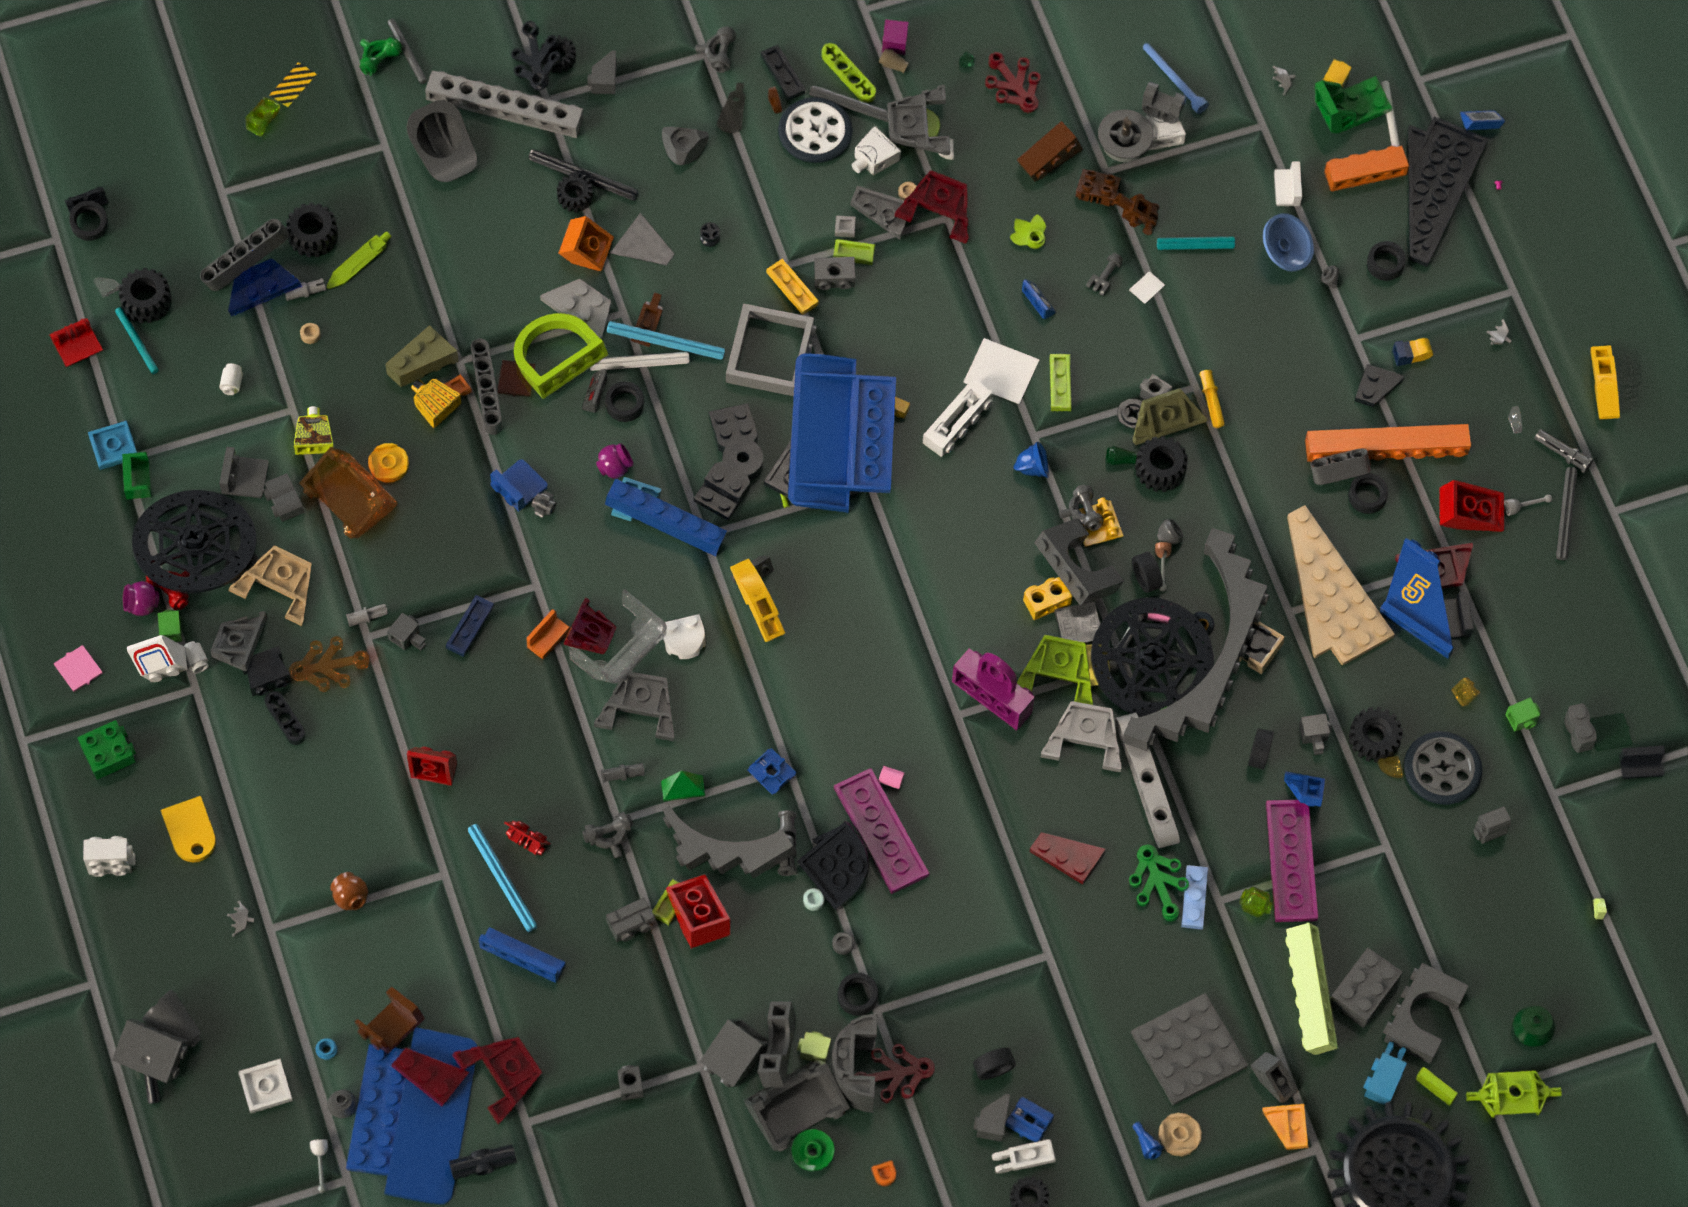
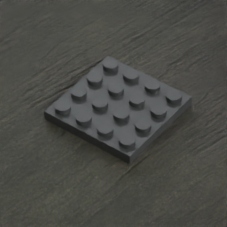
[1131,993,1248,1106]

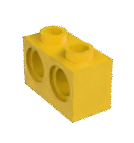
[1023,577,1072,620]

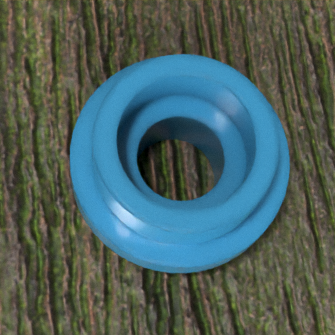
[316,1038,337,1060]

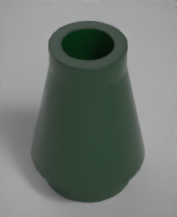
[1106,446,1137,466]

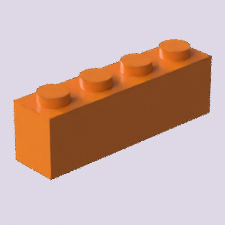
[1324,146,1409,192]

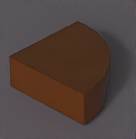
[768,86,782,114]

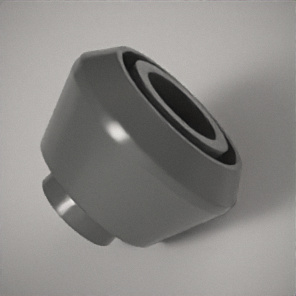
[1157,519,1184,545]
[327,1090,357,1118]

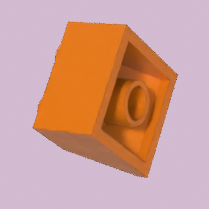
[559,216,614,271]

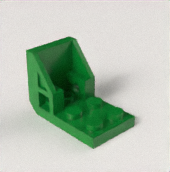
[1315,76,1392,133]

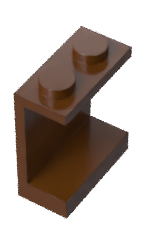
[354,987,425,1054]

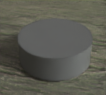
[832,932,854,955]

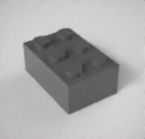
[1330,947,1403,1028]

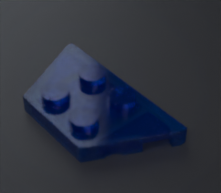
[228,258,302,316]

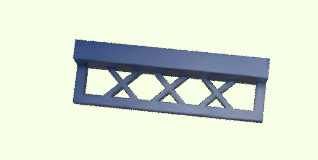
[479,927,566,983]

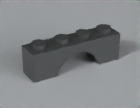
[758,1002,796,1087]

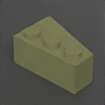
[386,325,459,387]

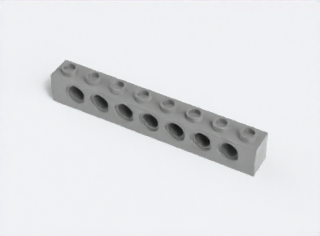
[425,70,583,138]

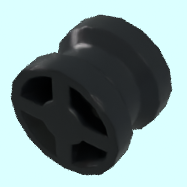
[700,222,720,247]

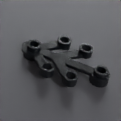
[511,21,562,91]

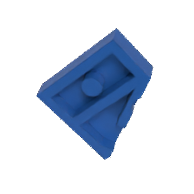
[1284,772,1325,807]

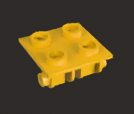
[1079,497,1124,547]

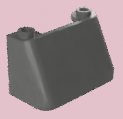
[744,1060,849,1151]

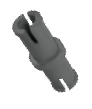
[601,763,645,783]

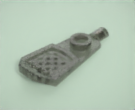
[717,82,745,133]

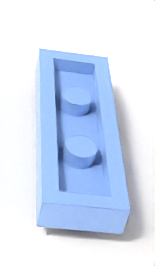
[1181,865,1208,930]

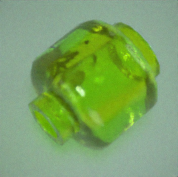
[1239,887,1272,918]

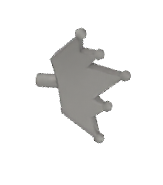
[1273,66,1295,95]
[1487,319,1511,345]
[227,901,254,937]

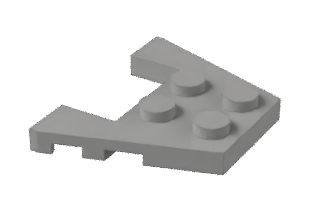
[1041,701,1122,772]

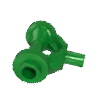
[359,37,402,76]

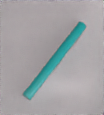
[115,307,159,374]

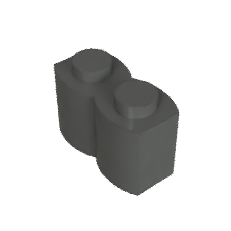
[263,473,304,522]
[1564,703,1596,753]
[1473,806,1511,843]

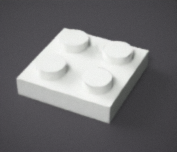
[238,1059,292,1113]

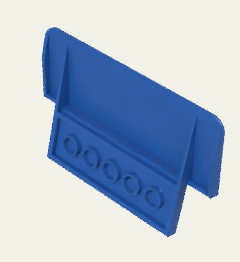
[788,353,896,513]
[346,1027,477,1205]

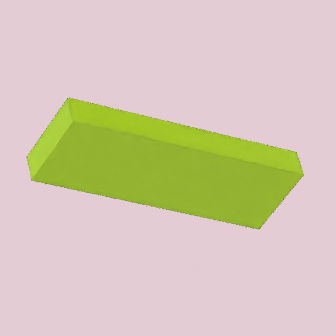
[1049,354,1071,411]

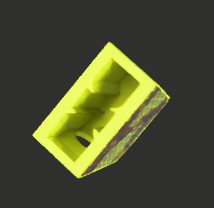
[294,407,334,455]

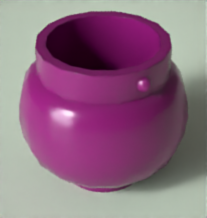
[596,443,634,479]
[123,581,159,616]

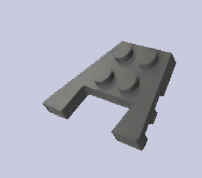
[887,84,951,155]
[594,671,674,741]

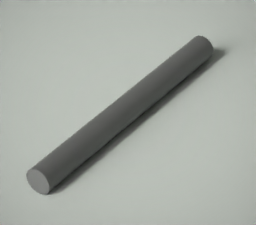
[387,19,427,84]

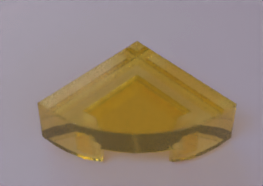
[1377,756,1403,778]

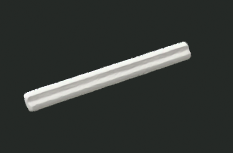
[590,352,689,371]

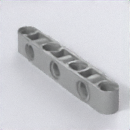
[1115,713,1180,849]

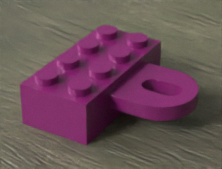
[952,648,1035,730]

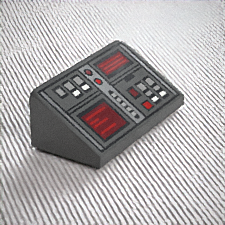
[582,368,607,413]

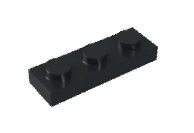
[760,44,806,101]

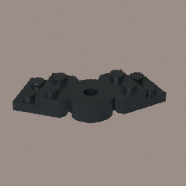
[694,403,763,521]

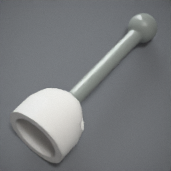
[310,1140,328,1193]

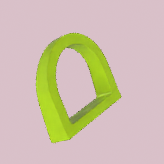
[514,313,609,399]

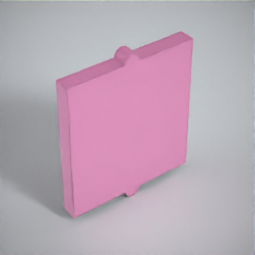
[54,645,103,692]

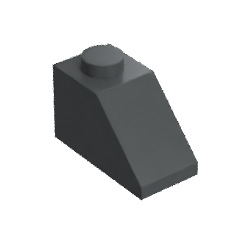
[588,50,617,94]
[1250,1052,1298,1104]
[973,1094,1010,1142]

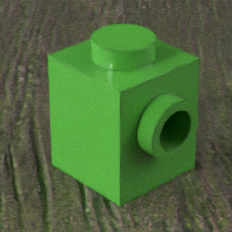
[1505,697,1540,732]

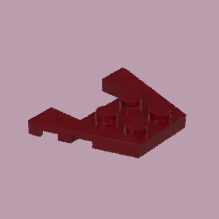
[894,170,968,244]
[453,1037,542,1125]

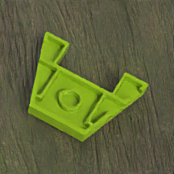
[1017,635,1093,705]

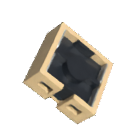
[1239,621,1285,674]

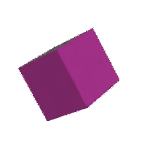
[882,20,909,55]

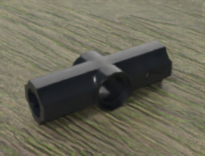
[449,1144,517,1180]

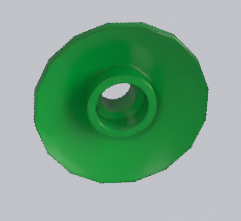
[791,1129,835,1172]

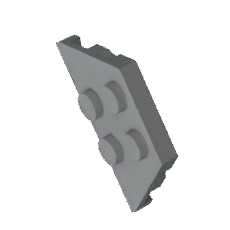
[540,279,611,340]

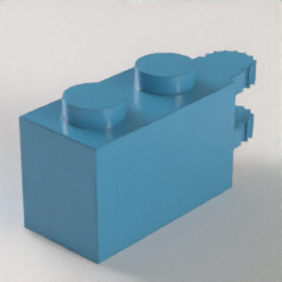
[1363,1042,1407,1105]

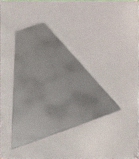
[610,213,675,265]

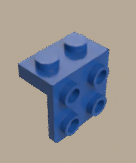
[490,459,547,512]

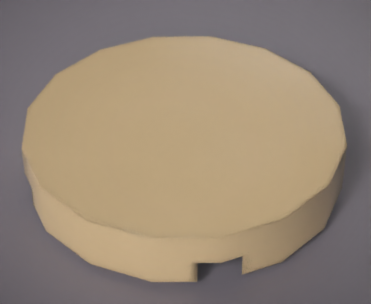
[1158,1113,1202,1156]

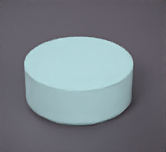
[803,888,825,911]

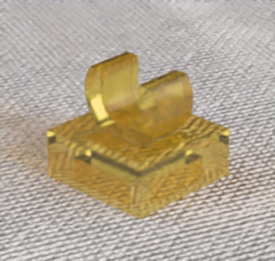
[1451,677,1480,707]

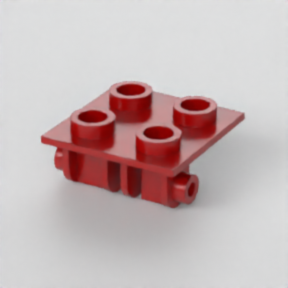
[49,318,103,367]
[504,820,551,856]

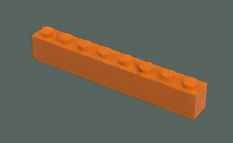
[1305,424,1471,462]

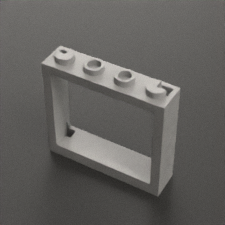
[726,303,817,396]

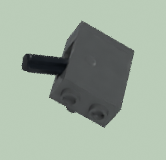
[112,1018,188,1104]

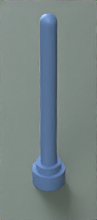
[1143,43,1209,114]

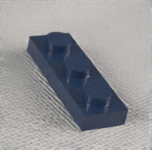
[446,595,494,657]

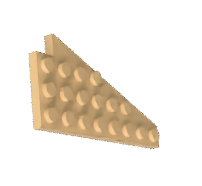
[1287,505,1395,666]

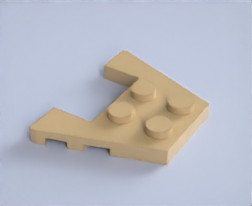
[229,545,312,626]

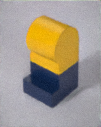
[1392,338,1433,366]

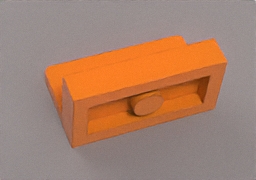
[526,609,570,659]

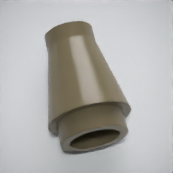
[879,49,909,73]

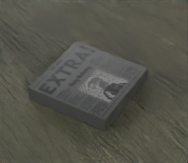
[1054,602,1100,645]

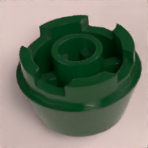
[1513,1006,1555,1047]

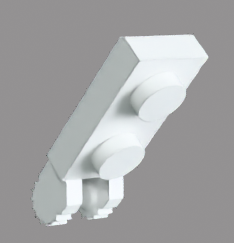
[992,1139,1056,1173]

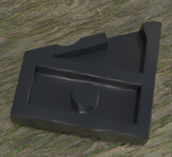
[1354,364,1404,407]

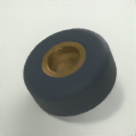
[1193,611,1215,635]

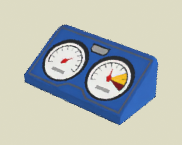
[1022,279,1056,319]

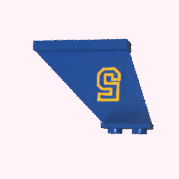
[1380,538,1453,659]

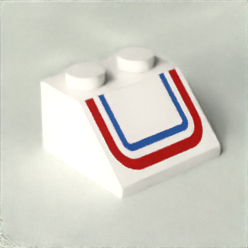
[127,635,187,682]

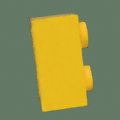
[894,397,910,419]

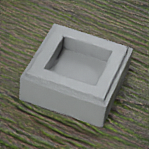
[835,216,856,238]

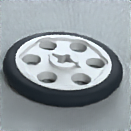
[778,97,853,163]

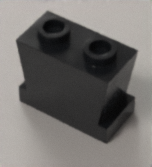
[242,646,292,696]

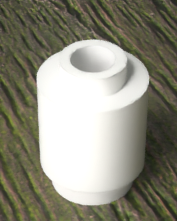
[219,364,243,395]
[184,641,209,674]

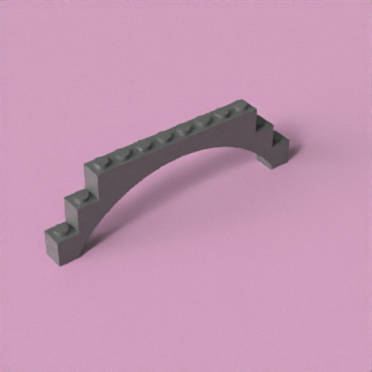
[1123,528,1269,751]

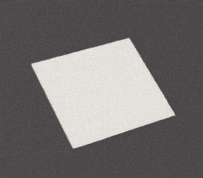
[963,338,1039,404]

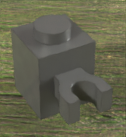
[387,613,426,651]
[1299,714,1332,755]

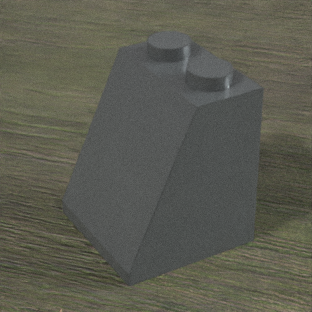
[699,1018,769,1088]

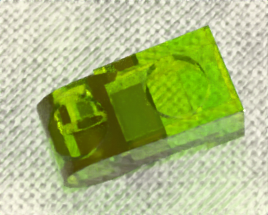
[246,97,280,137]

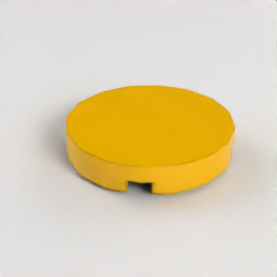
[368,443,409,482]

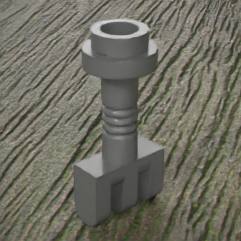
[1086,253,1123,296]

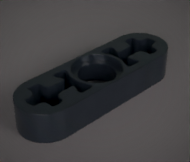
[265,691,306,745]

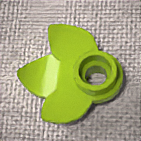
[1010,214,1046,249]

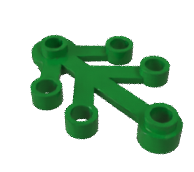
[1129,845,1189,921]

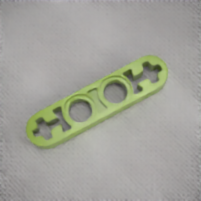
[822,43,876,103]

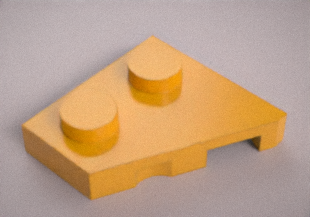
[1263,1104,1308,1150]

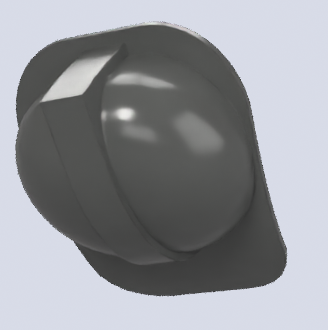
[407,100,477,182]

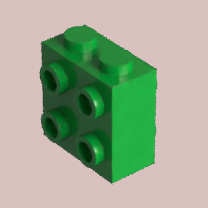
[77,720,136,780]

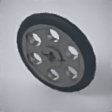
[1404,731,1482,805]

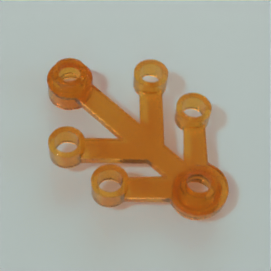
[289,636,370,692]

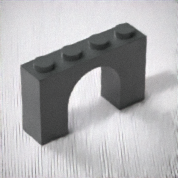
[1034,518,1124,606]
[1383,963,1469,1064]

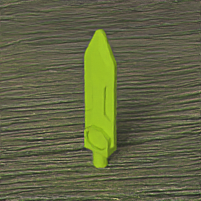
[326,231,391,289]

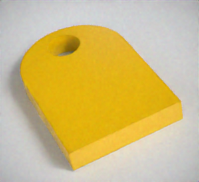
[161,796,216,862]

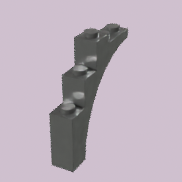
[662,806,797,879]

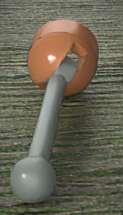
[1155,542,1172,592]

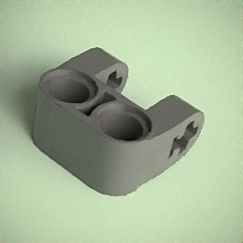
[1142,81,1186,124]

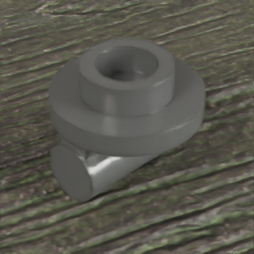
[1321,265,1339,288]

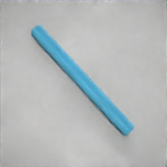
[607,321,725,360]
[468,824,537,932]

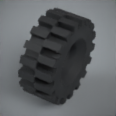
[1348,707,1403,762]

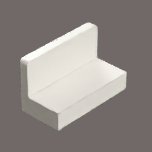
[1274,162,1302,206]

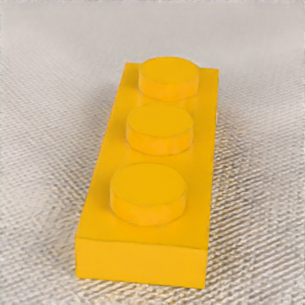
[766,258,819,315]

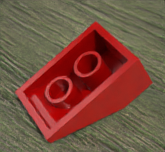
[1439,480,1504,532]
[407,747,457,786]
[666,874,730,948]

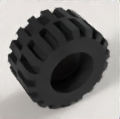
[286,202,338,258]
[119,268,172,323]
[1135,436,1188,492]

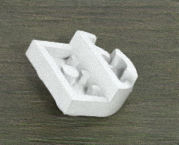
[659,614,706,659]

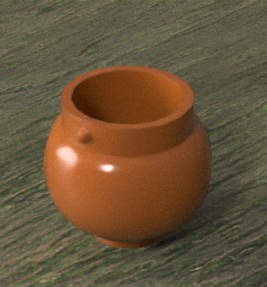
[330,872,368,910]

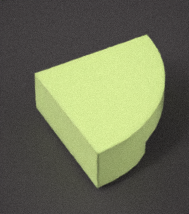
[1593,898,1607,919]

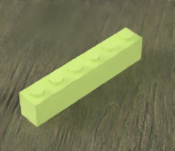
[1286,923,1338,1055]

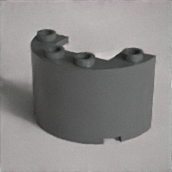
[831,1014,877,1113]

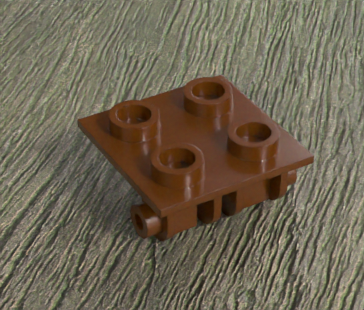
[1075,169,1121,207]

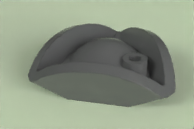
[662,127,709,165]

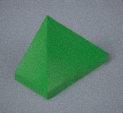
[661,770,705,802]

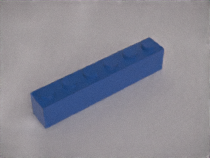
[605,479,727,557]

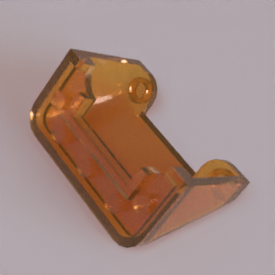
[299,447,398,539]

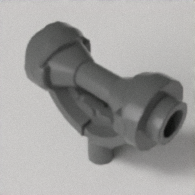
[695,26,736,73]
[1059,485,1104,531]
[582,812,634,859]

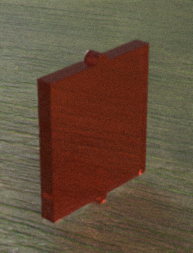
[498,360,535,397]

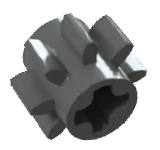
[531,491,557,518]

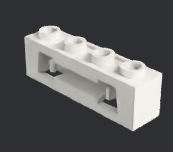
[923,378,993,457]

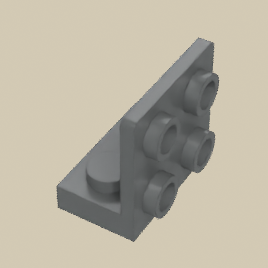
[219,447,269,498]

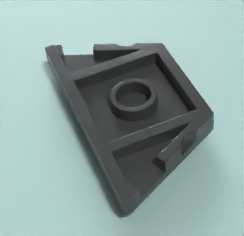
[211,611,267,671]

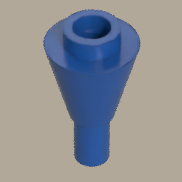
[1132,1122,1163,1160]

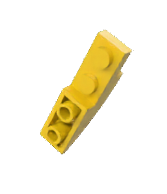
[1590,345,1620,420]
[730,559,785,642]

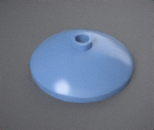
[1263,214,1314,271]

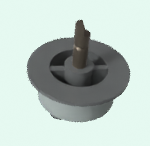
[1098,110,1153,162]

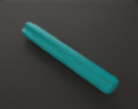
[1157,237,1235,250]

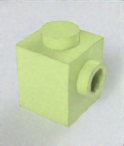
[797,1031,831,1062]

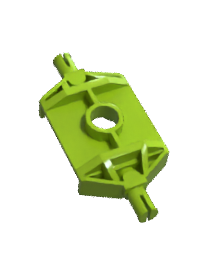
[1466,1071,1561,1118]

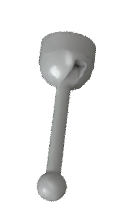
[1504,494,1552,516]

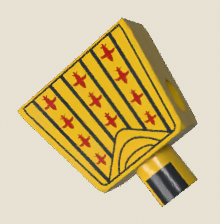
[411,379,461,428]

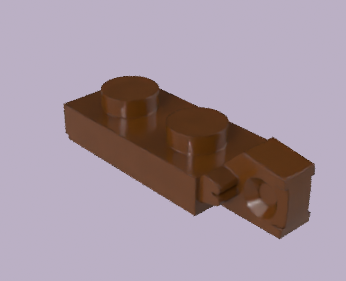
[631,292,663,347]

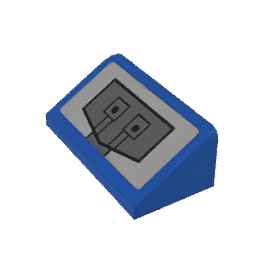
[1460,111,1505,130]

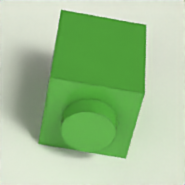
[158,610,183,642]

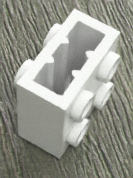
[84,836,135,877]

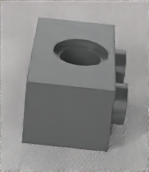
[814,257,855,290]

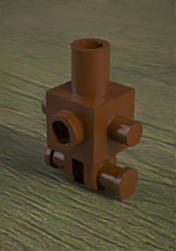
[1114,193,1160,235]

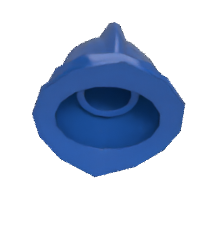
[1013,441,1049,478]

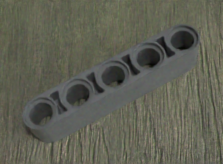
[200,219,289,291]
[471,338,502,435]

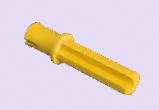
[1199,370,1225,428]

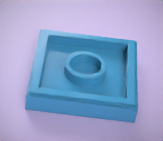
[88,421,137,470]

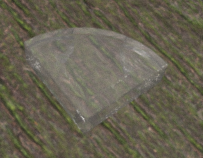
[93,277,120,298]
[1508,406,1522,434]

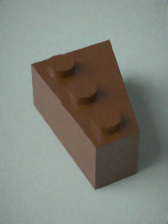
[1017,121,1083,182]

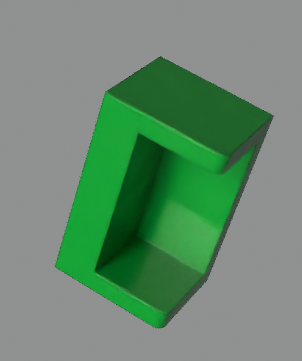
[122,452,151,499]

